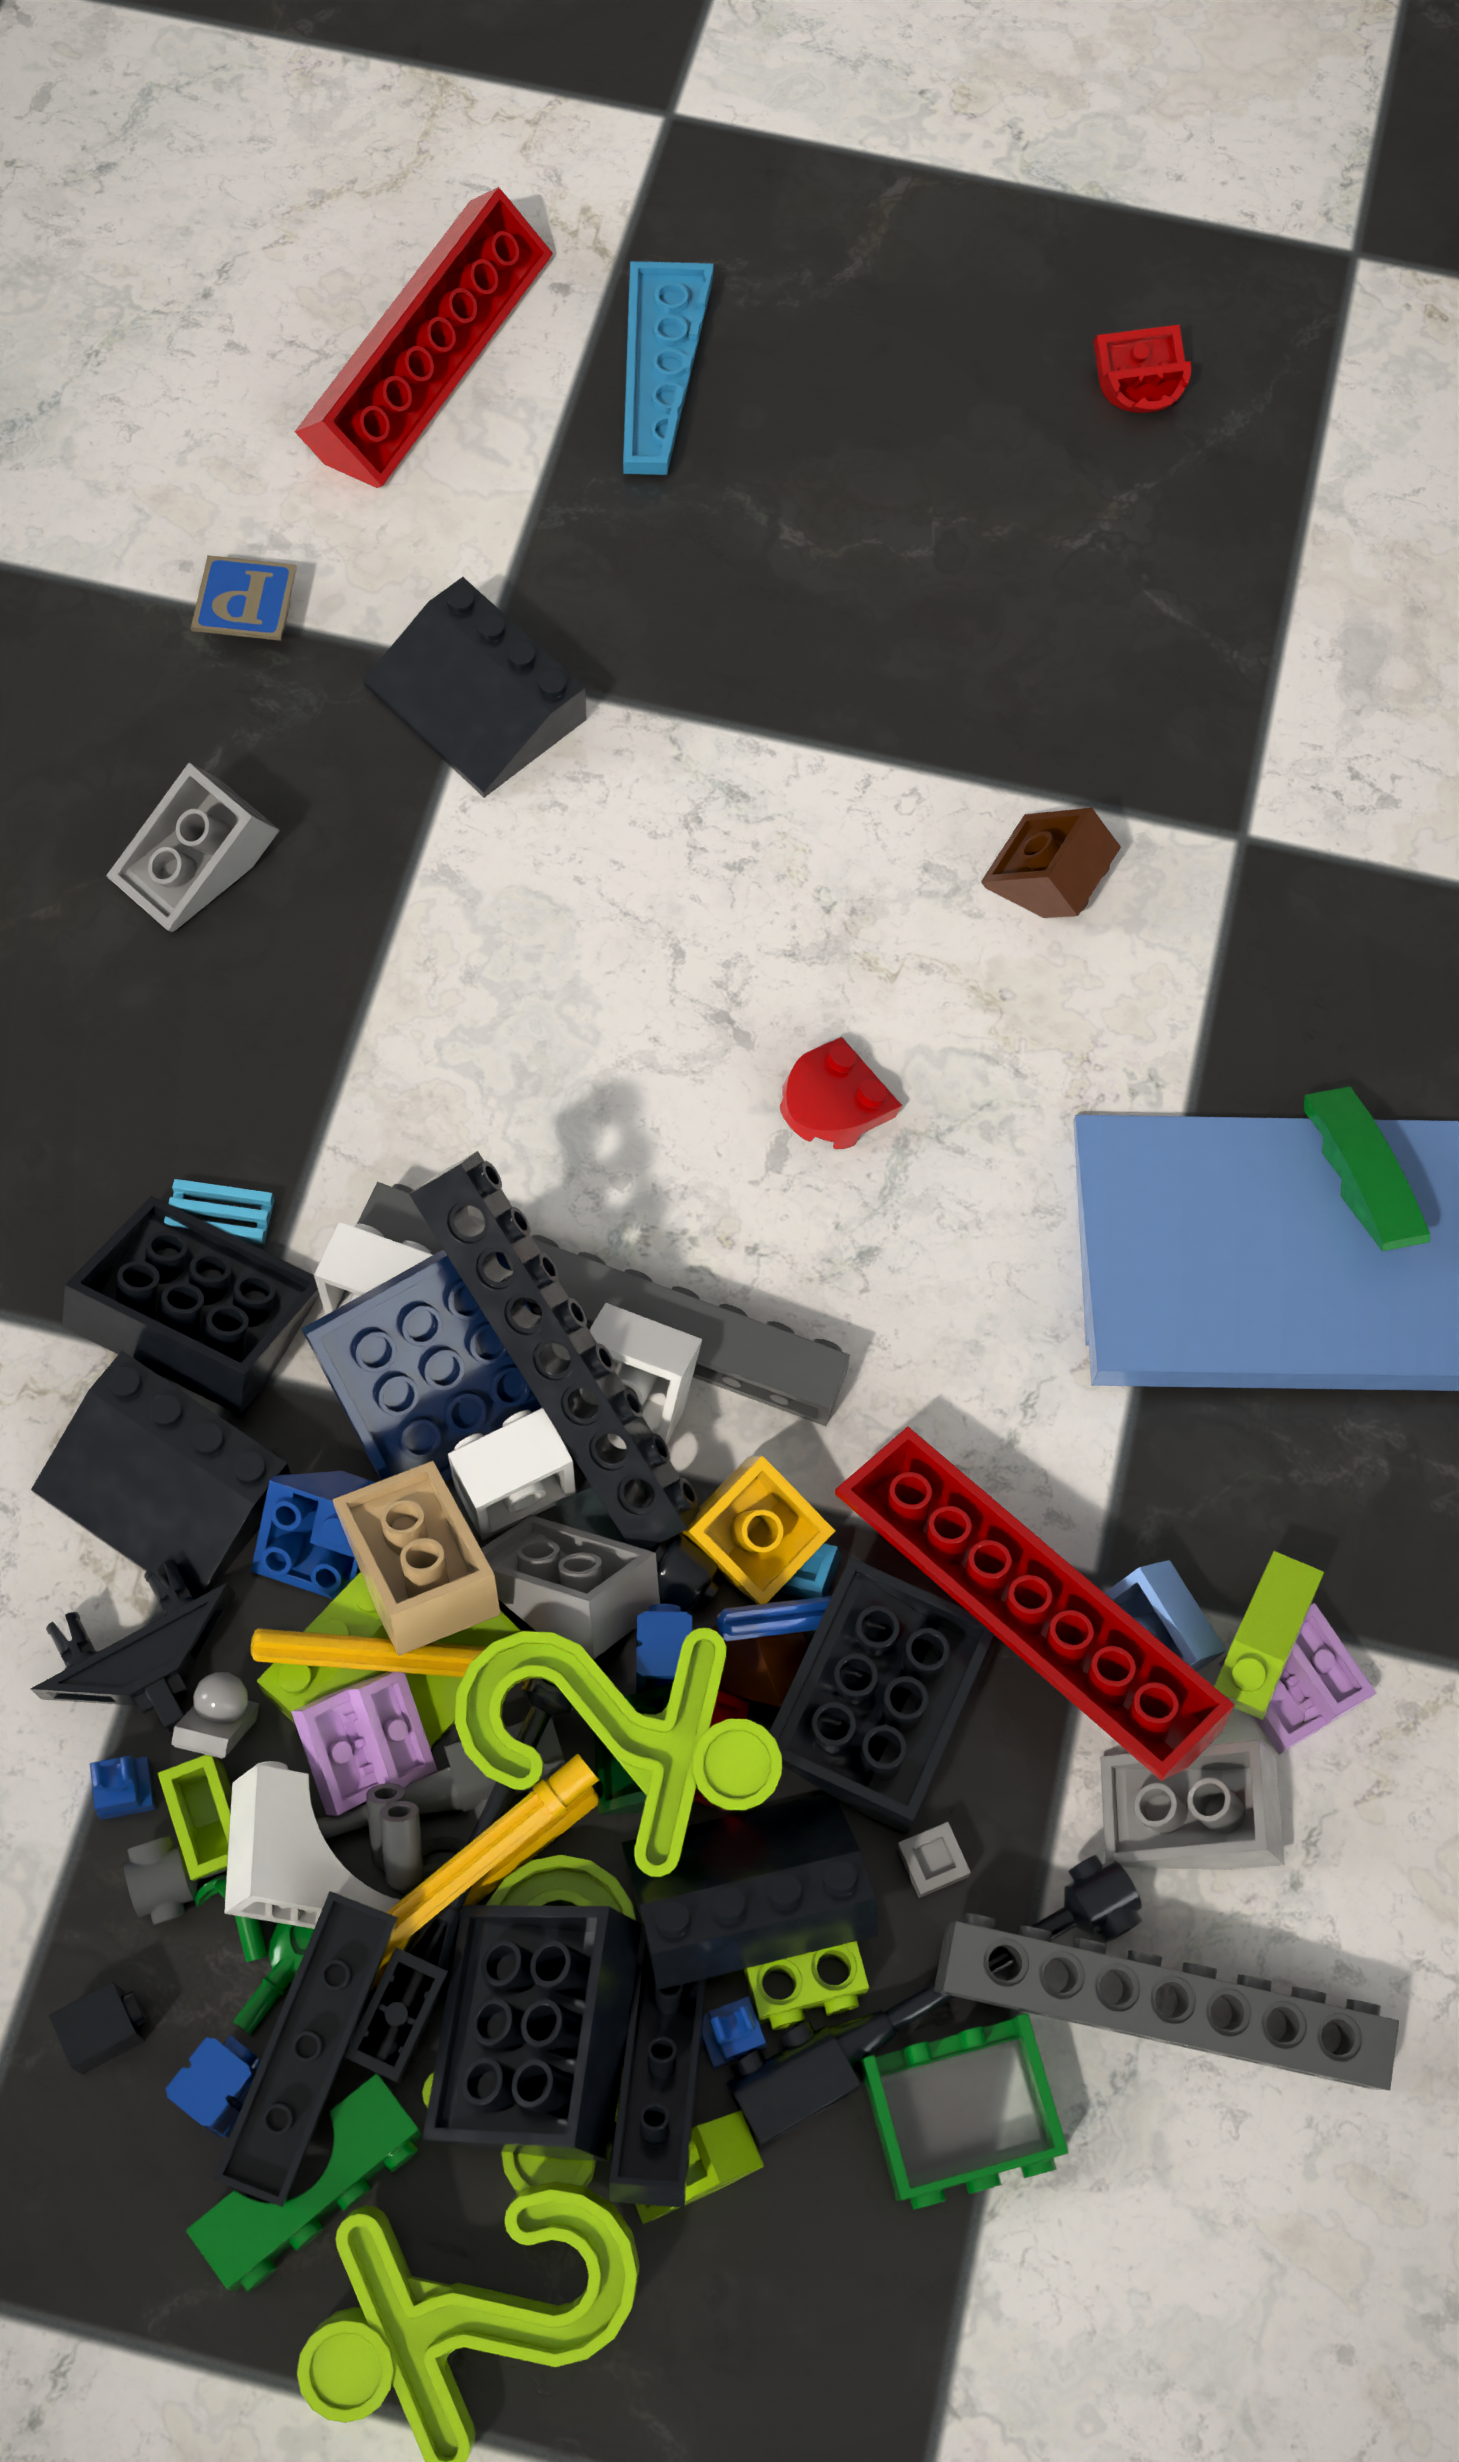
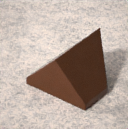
[711,1625,808,1708]

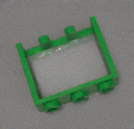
[858,2013,1069,2210]

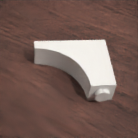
[224,1761,400,1929]

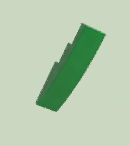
[1303,1086,1431,1251]

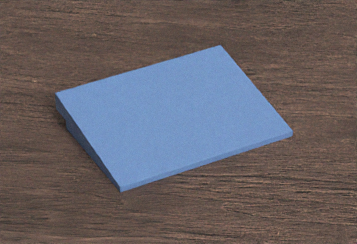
[1073,1115,1459,1391]

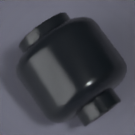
[651,1535,721,1612]

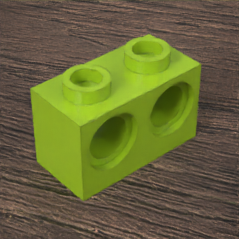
[743,1941,869,2030]

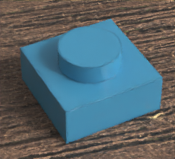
[778,1544,842,1599]

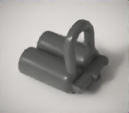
[366,1783,467,1898]

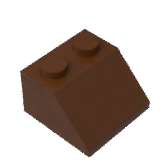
[981,808,1121,918]

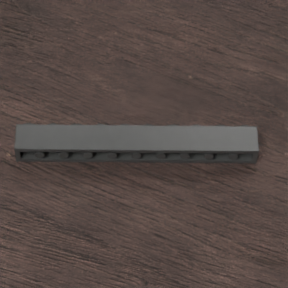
[357,1181,850,1426]

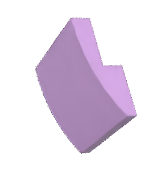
[1219,1603,1376,1755]
[291,1672,438,1816]

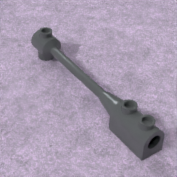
[124,1717,566,1925]

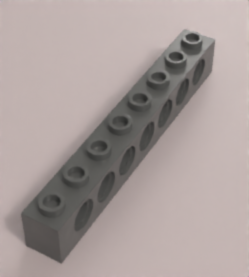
[934,1913,1399,2091]

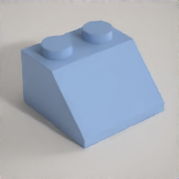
[1104,1560,1226,1672]

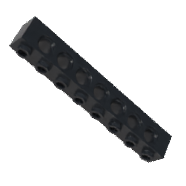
[409,1151,700,1550]

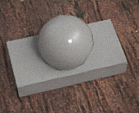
[171,1672,260,1759]

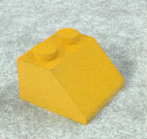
[679,1455,835,1605]

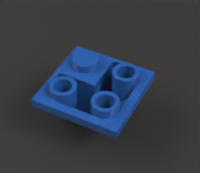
[251,1471,376,1599]

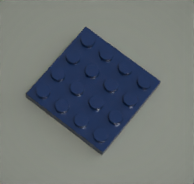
[301,1249,542,1482]

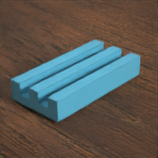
[164,1179,275,1245]

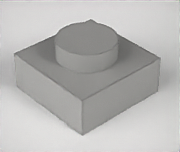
[896,1822,971,1898]

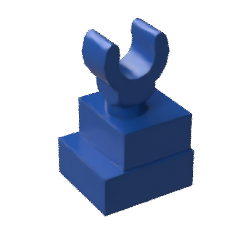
[90,1755,156,1820]
[702,1996,767,2070]

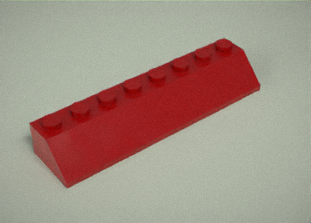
[294,187,553,488]
[835,1426,1235,1781]

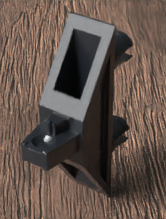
[30,1559,236,1733]

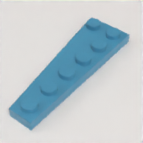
[623,261,713,475]

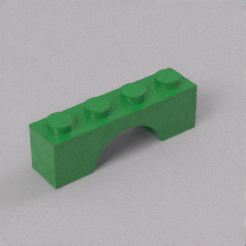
[185,2073,423,2292]

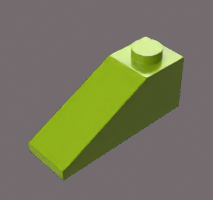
[1214,1551,1324,1720]

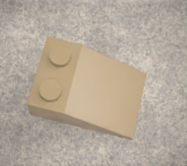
[332,1461,501,1656]

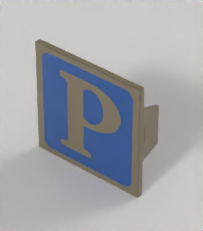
[191,555,297,641]

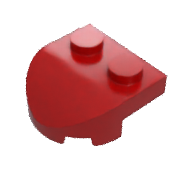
[1093,325,1191,413]
[780,1037,902,1149]

